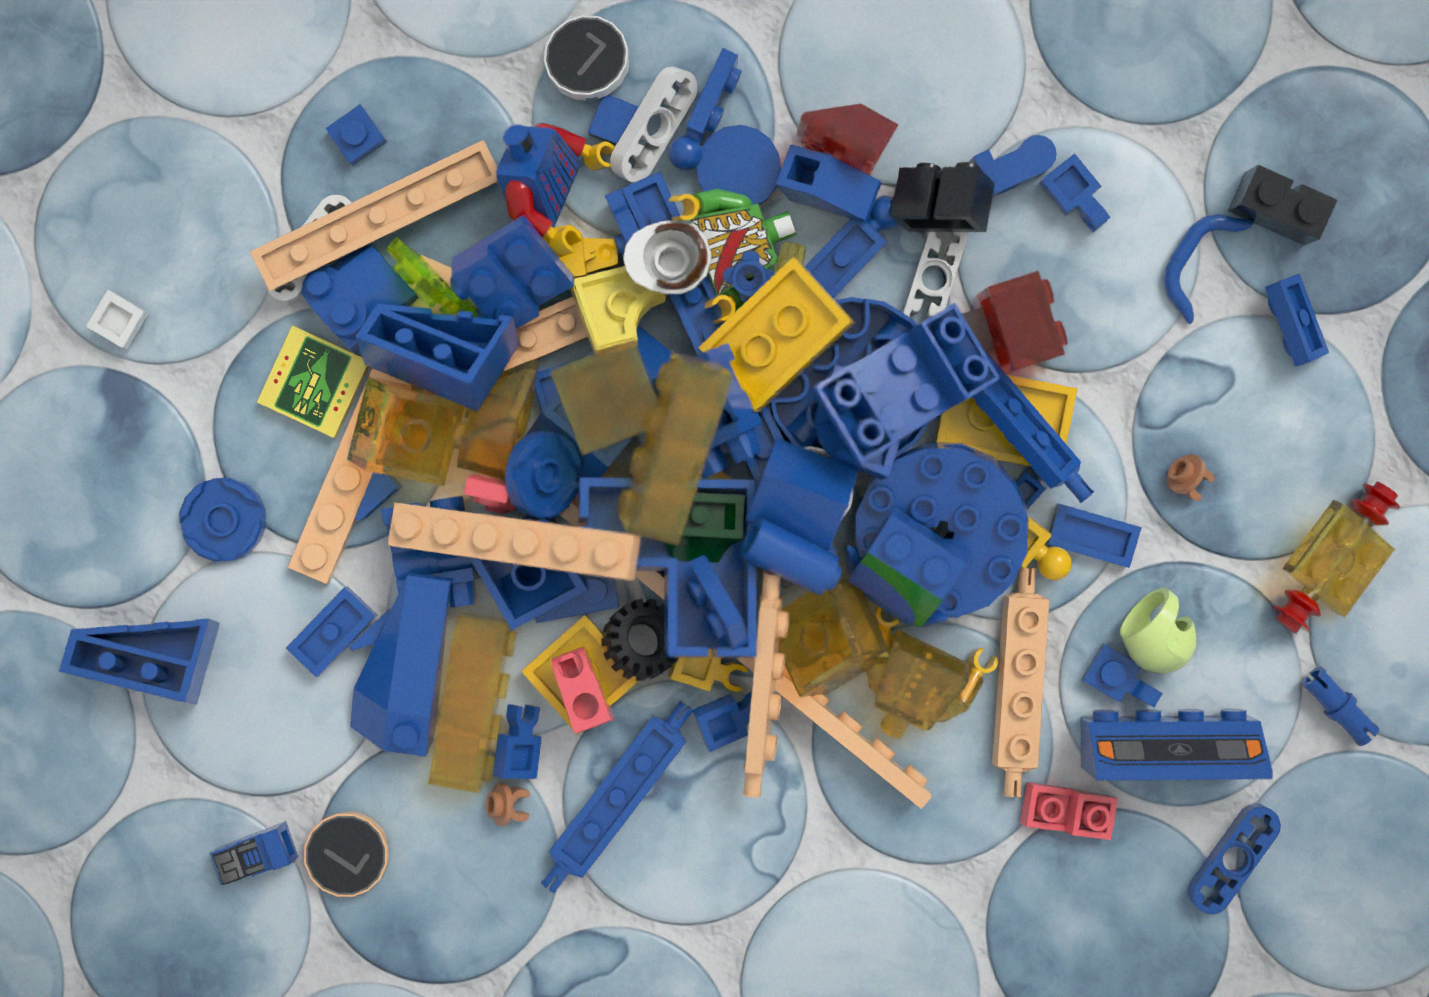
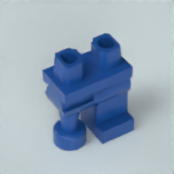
[652,343,762,479]
[381,496,480,608]

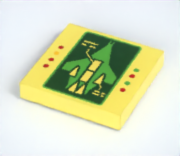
[257,325,369,438]

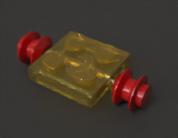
[1273,481,1401,634]

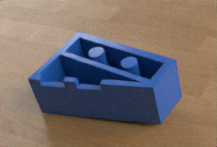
[355,303,519,412]
[59,618,220,705]

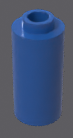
[740,517,842,595]

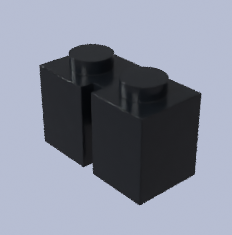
[890,162,995,232]
[1228,165,1337,245]

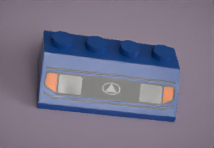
[1080,709,1273,781]

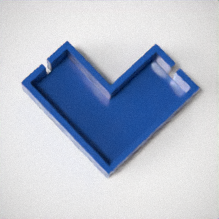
[578,478,757,658]

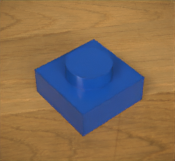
[325,104,387,166]

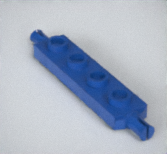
[972,343,1094,503]
[541,700,693,893]

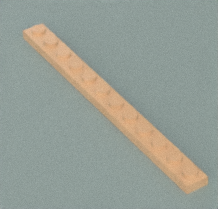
[559,497,932,809]

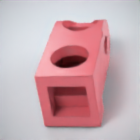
[551,646,615,734]

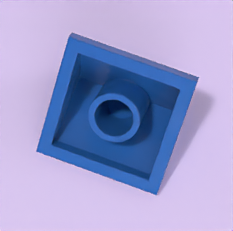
[745,438,859,551]

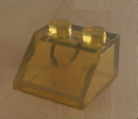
[453,360,539,480]

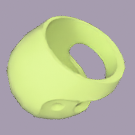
[1120,588,1197,674]

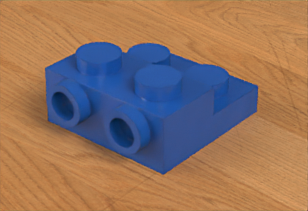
[450,215,574,329]

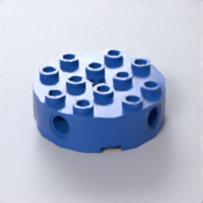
[769,297,930,458]
[856,442,1028,618]

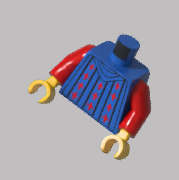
[496,123,615,257]

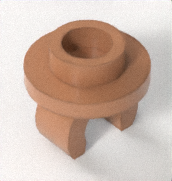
[1167,454,1215,501]
[486,783,530,826]

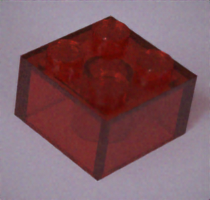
[977,271,1068,374]

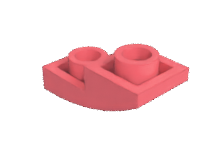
[464,474,517,514]
[1020,782,1118,840]

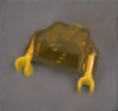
[865,607,998,738]

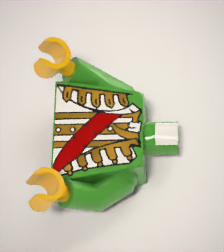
[669,188,797,324]

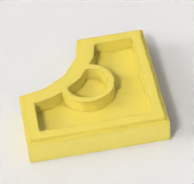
[571,266,666,358]

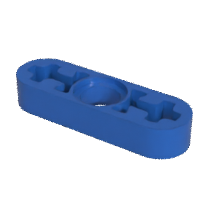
[1188,803,1281,914]

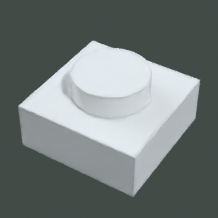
[86,290,149,349]

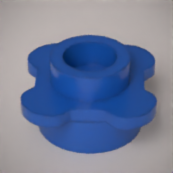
[723,251,775,302]

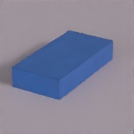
[1045,503,1142,568]

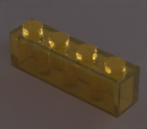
[617,351,733,545]
[428,612,518,793]

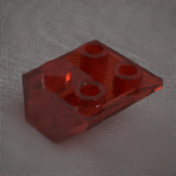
[796,103,899,175]

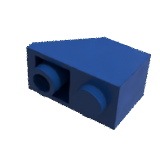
[776,144,882,223]

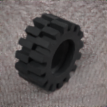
[601,598,679,681]

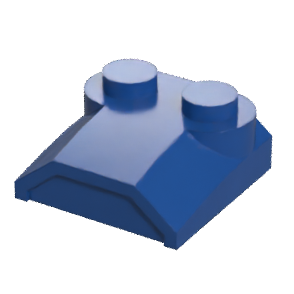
[301,243,419,355]

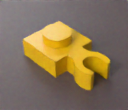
[668,649,748,692]

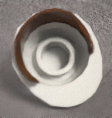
[624,220,712,294]

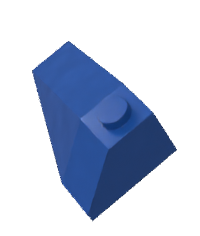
[350,573,451,757]

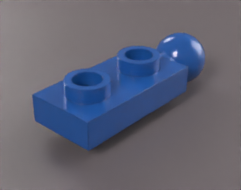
[669,48,742,170]
[805,195,899,299]

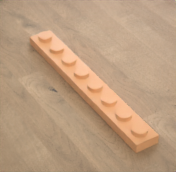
[288,255,454,584]

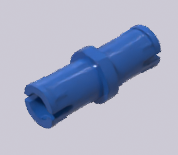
[1301,667,1379,746]

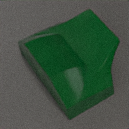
[655,490,745,563]

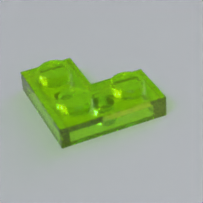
[385,237,478,318]

